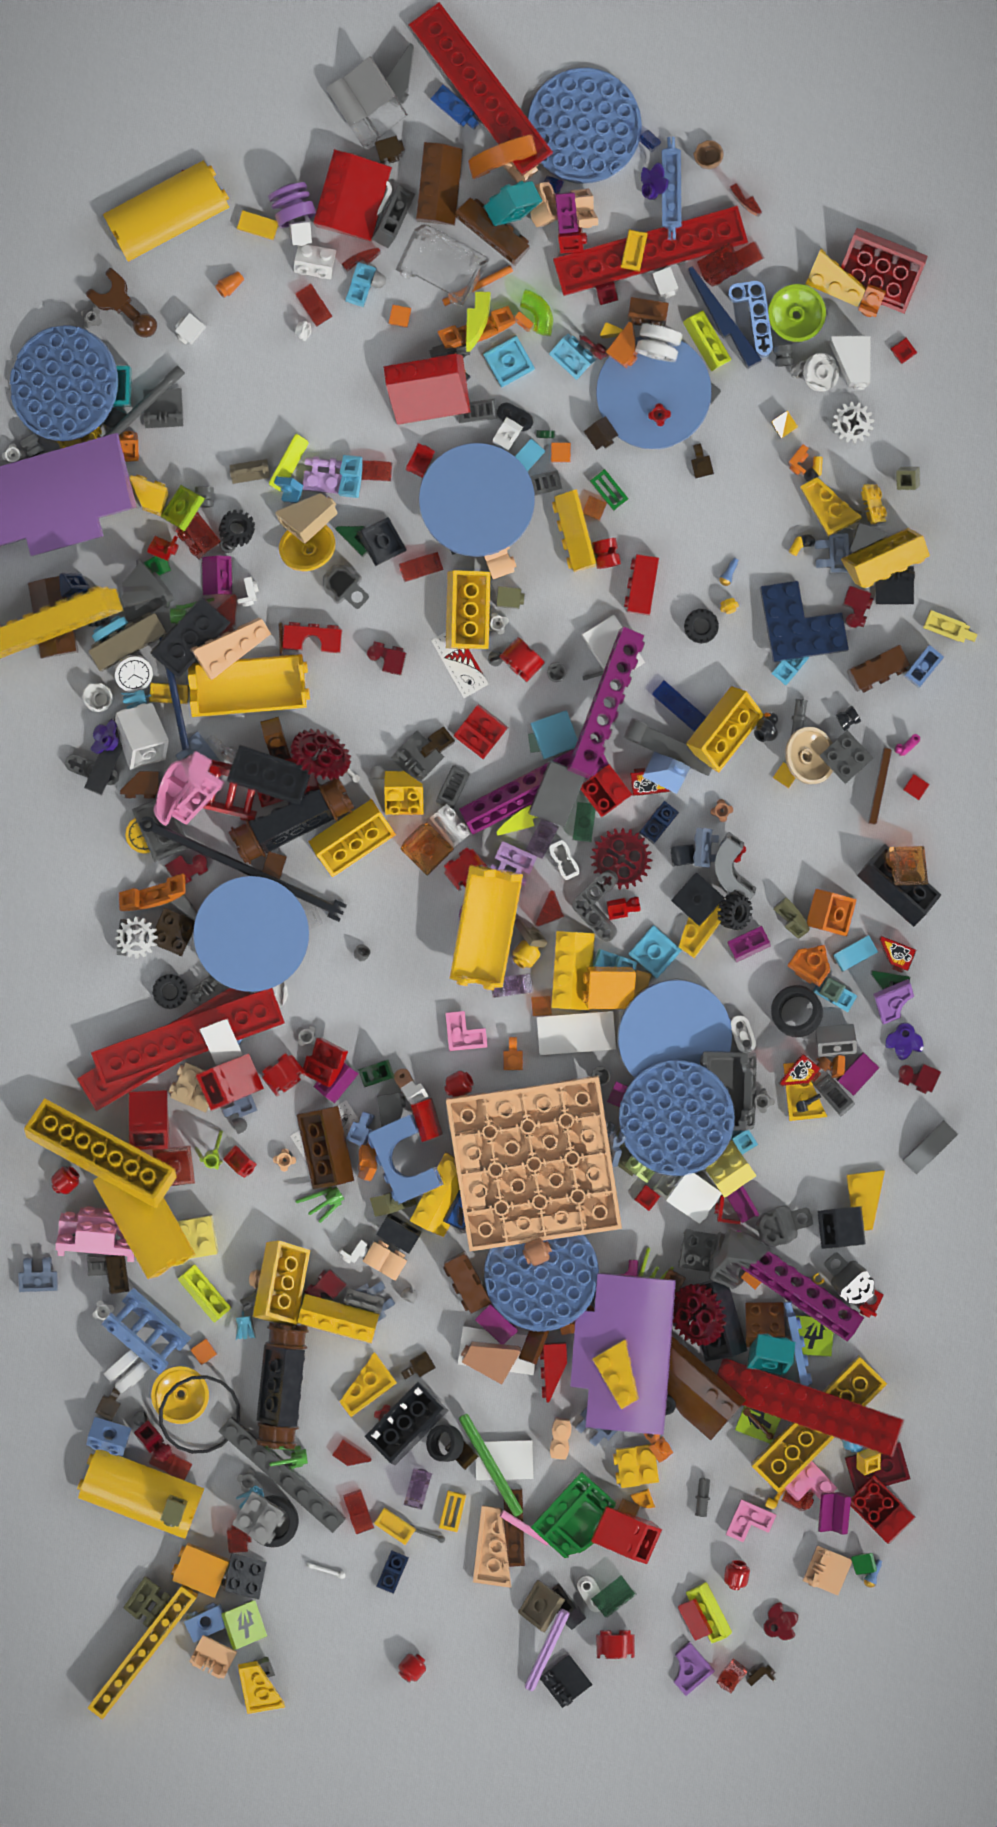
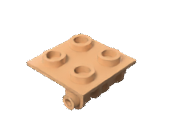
[803,1545,852,1595]
[189,1635,237,1679]

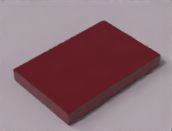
[844,1442,911,1494]

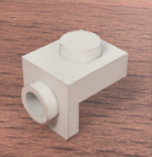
[492,417,523,452]
[237,577,259,607]
[339,1239,369,1264]

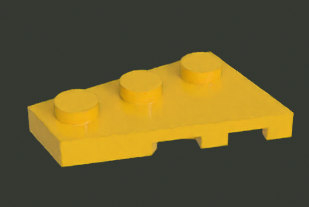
[805,249,866,307]
[800,477,862,537]
[679,906,721,959]
[783,1062,827,1121]
[846,1170,885,1231]
[593,1339,639,1409]
[339,1352,397,1417]
[238,1661,285,1714]

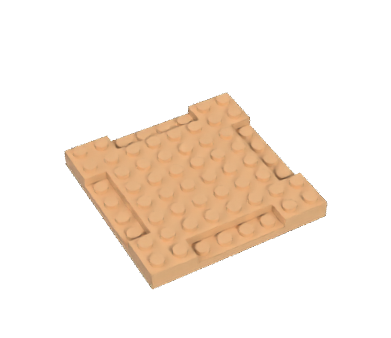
[446,1075,622,1251]

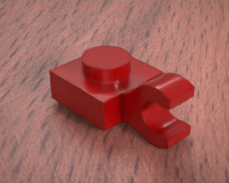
[606,896,641,920]

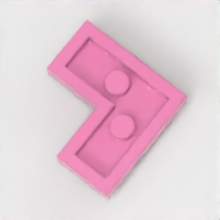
[446,1011,488,1051]
[785,1461,837,1501]
[726,1499,776,1543]

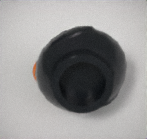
[754,712,778,742]

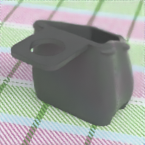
[323,565,369,609]
[756,1205,813,1247]
[824,1252,875,1305]

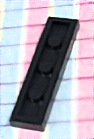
[84,719,123,796]

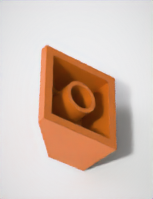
[807,888,857,937]

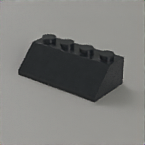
[857,844,941,927]
[694,1280,748,1362]
[364,1382,449,1465]

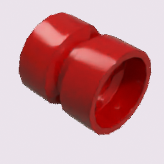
[592,538,621,569]

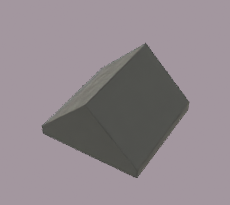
[849,523,887,555]

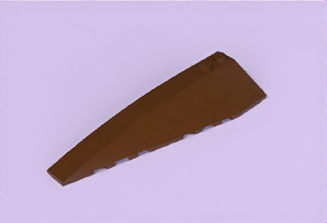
[594,1293,746,1440]

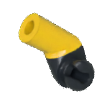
[804,456,823,482]
[788,534,815,556]

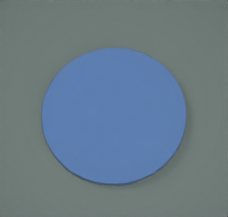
[527,68,642,184]
[10,325,118,441]
[597,336,711,449]
[419,443,535,557]
[194,876,309,992]
[618,980,732,1078]
[619,1060,735,1176]
[484,1234,599,1331]

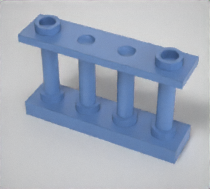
[102,1288,191,1375]

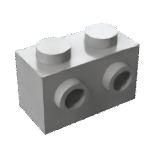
[816,1024,857,1057]

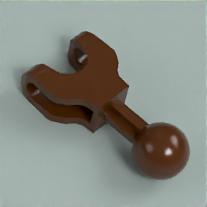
[85,268,157,338]

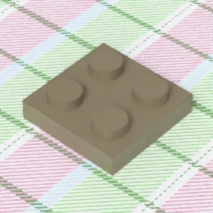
[518,1580,565,1632]

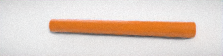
[442,265,513,306]

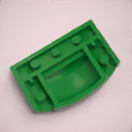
[531,1472,616,1558]

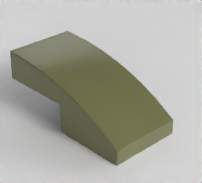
[773,897,810,939]

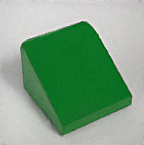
[143,556,171,576]
[851,1553,877,1575]

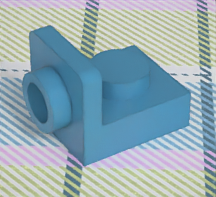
[274,476,304,503]

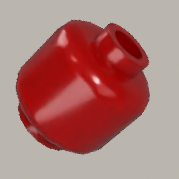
[444,1071,474,1097]
[51,1166,80,1195]
[724,1560,750,1590]
[398,1654,426,1683]

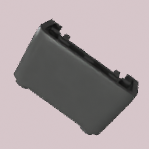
[700,1051,757,1131]

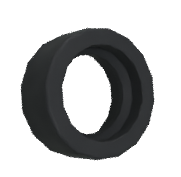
[426,1425,464,1462]

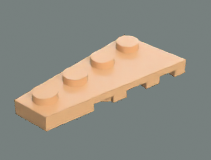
[191,618,271,680]
[473,1505,512,1588]

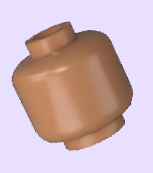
[522,1238,552,1266]

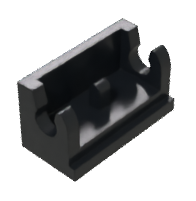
[376,1213,422,1254]

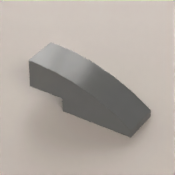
[903,1120,958,1174]

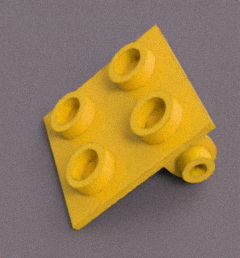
[861,484,887,525]

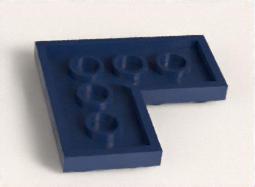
[760,581,849,662]

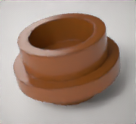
[816,1056,834,1072]

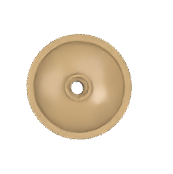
[785,727,833,784]

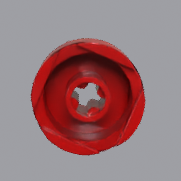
[499,637,545,683]
[444,847,488,891]
[262,1053,307,1097]
[596,1630,635,1659]

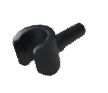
[796,1094,821,1112]

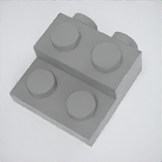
[232,1491,286,1545]

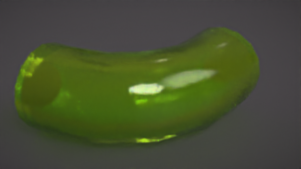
[520,289,554,337]

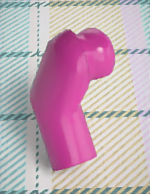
[894,734,920,756]
[619,1260,638,1276]

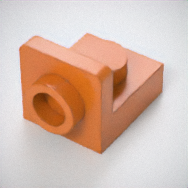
[858,284,886,317]
[119,431,139,462]
[788,444,809,475]

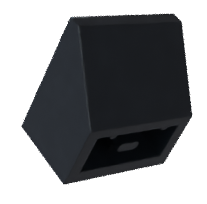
[817,1206,866,1249]

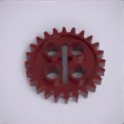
[290,729,351,780]
[590,828,652,890]
[672,1283,727,1346]

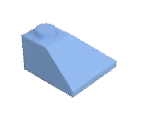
[643,752,690,794]

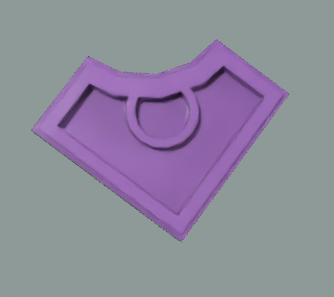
[873,979,914,1025]
[673,1641,715,1696]

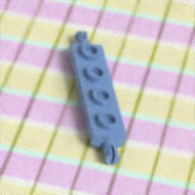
[662,137,681,240]
[784,1301,812,1387]

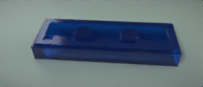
[651,680,706,732]

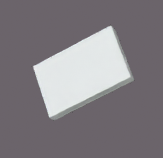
[581,615,645,684]
[475,1440,534,1480]

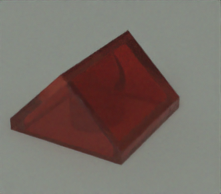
[535,890,564,926]
[152,1145,195,1186]

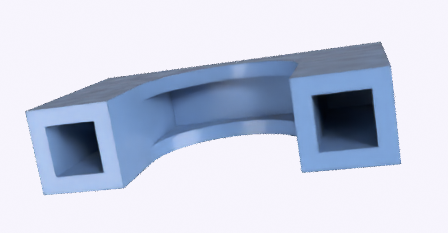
[368,1114,444,1204]

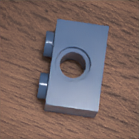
[904,645,944,688]
[86,1417,131,1456]
[184,1602,226,1643]

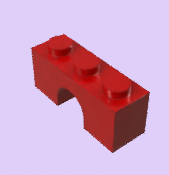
[283,622,343,653]

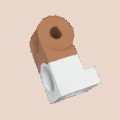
[394,1069,428,1105]

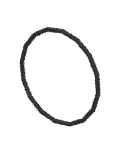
[159,1375,240,1454]

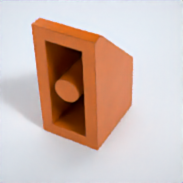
[606,321,638,368]

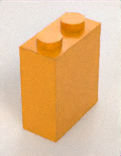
[582,966,636,1009]
[171,1543,230,1598]

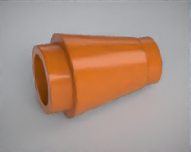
[215,271,244,298]

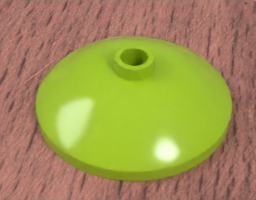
[768,284,826,342]

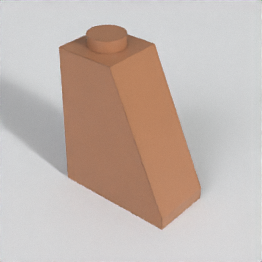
[461,1342,521,1385]

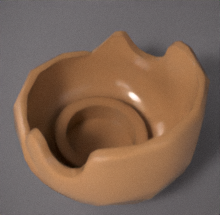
[693,140,724,170]

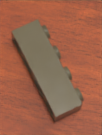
[89,612,167,672]

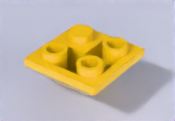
[130,474,169,517]
[384,771,424,815]

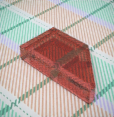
[332,1439,372,1466]

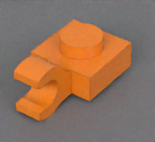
[503,1037,523,1070]
[644,1433,673,1463]

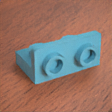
[549,334,596,380]

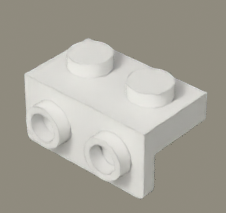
[294,244,337,279]
[430,804,471,848]

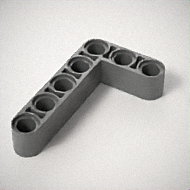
[624,718,712,776]

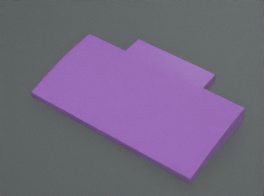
[0,433,137,556]
[570,1273,676,1435]

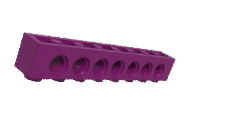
[567,627,645,779]
[459,738,609,835]
[737,1230,864,1342]

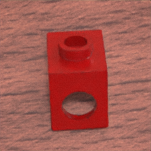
[714,1195,741,1225]
[857,1290,884,1318]

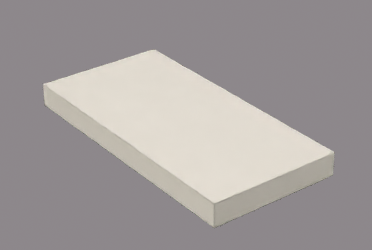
[537,1011,616,1055]
[458,1326,535,1375]

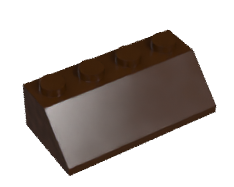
[416,142,463,226]
[455,197,530,266]
[28,576,79,659]
[296,1106,355,1189]

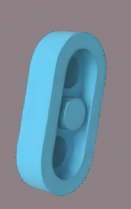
[92,616,129,643]

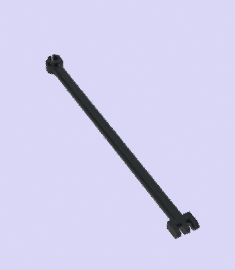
[140,817,347,922]

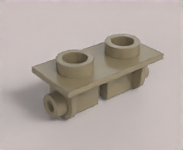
[229,459,270,484]

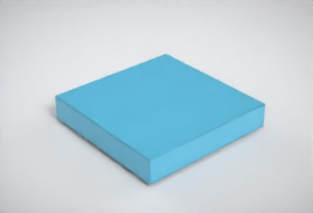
[483,335,535,388]
[530,710,578,759]
[628,925,682,979]

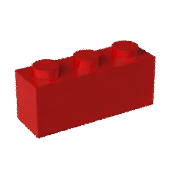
[624,554,659,616]

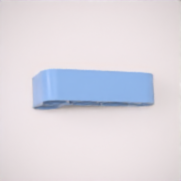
[728,281,773,357]

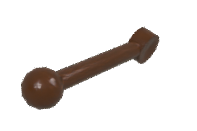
[279,622,283,656]
[743,1408,773,1440]

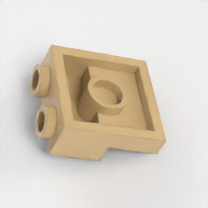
[169,1062,209,1113]

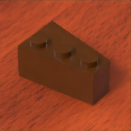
[847,645,910,693]
[443,1251,492,1314]

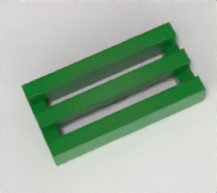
[590,469,629,511]

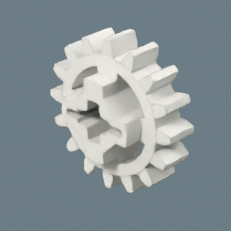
[832,402,874,444]
[116,917,158,959]

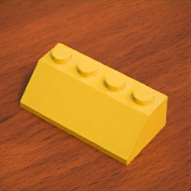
[552,489,596,572]
[841,528,930,588]
[446,570,490,649]
[686,686,764,773]
[308,799,396,877]
[552,931,595,1010]
[410,1152,460,1237]
[253,1240,310,1325]
[297,1294,379,1344]

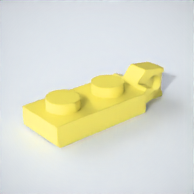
[923,610,978,643]

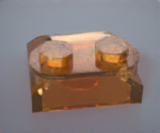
[400,822,454,876]
[886,846,928,885]

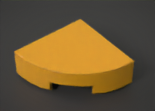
[631,1488,655,1508]

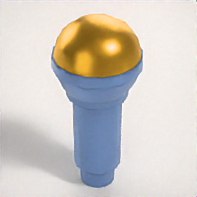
[719,558,739,586]
[864,1559,882,1588]

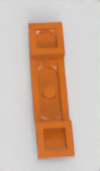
[468,135,537,179]
[438,306,516,348]
[119,874,185,911]

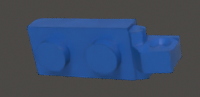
[430,85,479,130]

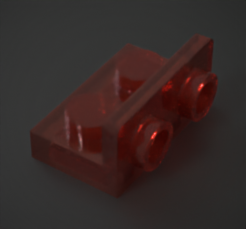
[697,243,744,287]
[176,512,221,560]

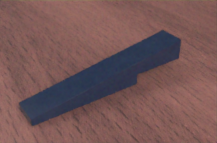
[688,266,762,369]

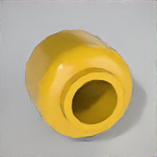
[512,940,540,969]

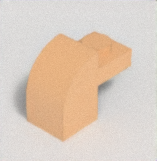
[570,188,598,228]

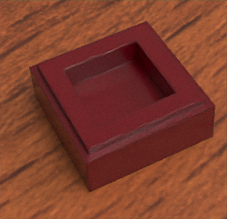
[595,281,618,305]

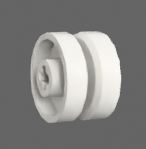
[635,324,683,362]
[104,1349,151,1394]

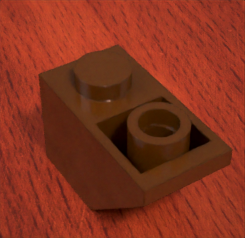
[260,716,291,760]
[120,771,160,799]

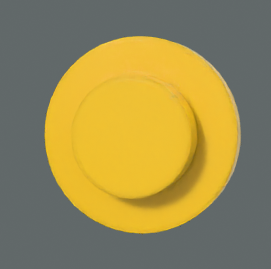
[720,598,739,614]

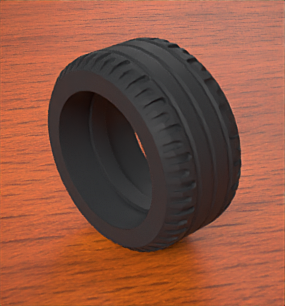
[771,985,823,1037]
[255,1495,299,1548]

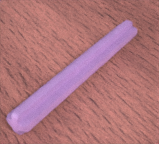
[525,1609,569,1691]

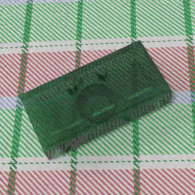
[572,802,596,842]

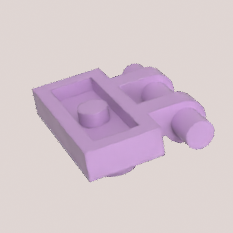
[303,456,342,494]
[490,841,537,886]

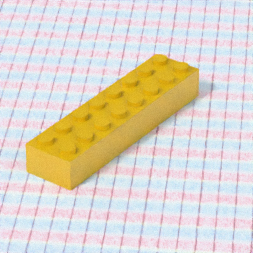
[0,586,123,659]
[24,1098,176,1208]
[751,1355,887,1493]

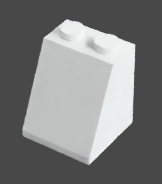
[829,336,870,390]
[115,703,169,770]
[653,1173,722,1224]

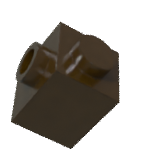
[375,135,405,164]
[583,416,618,450]

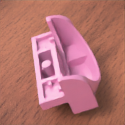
[154,751,224,826]
[56,1206,135,1262]

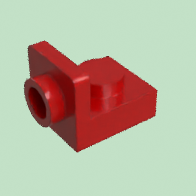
[558,226,587,254]
[147,536,179,561]
[223,1145,257,1178]

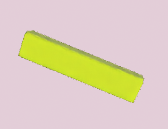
[683,310,732,371]
[269,434,309,492]
[178,1264,231,1323]
[686,1582,732,1643]

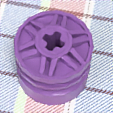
[268,182,316,228]

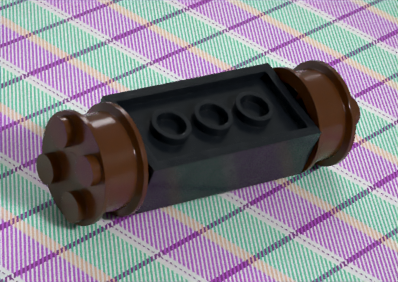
[229,777,355,865]
[255,1322,309,1449]

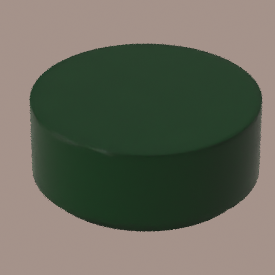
[536,430,555,438]

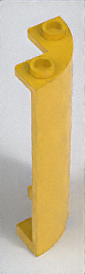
[103,160,230,262]
[188,654,310,717]
[449,866,523,990]
[93,1177,195,1279]
[77,1450,204,1539]

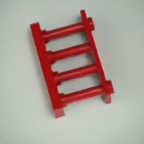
[180,754,257,821]

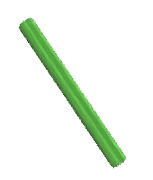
[459,1414,523,1517]

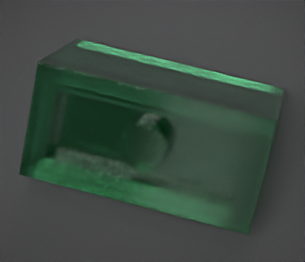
[591,1575,637,1618]

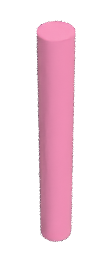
[500,1510,548,1546]

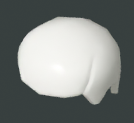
[82,683,113,712]

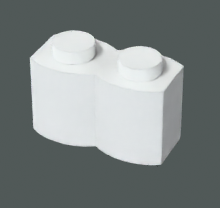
[550,840,579,880]

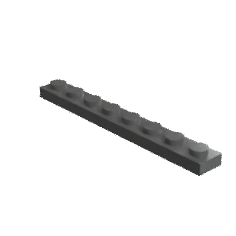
[218,1416,346,1533]

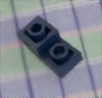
[639,801,679,844]
[376,1550,409,1594]

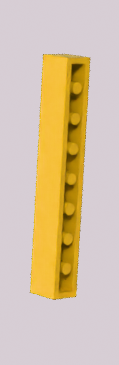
[88,1585,198,1720]

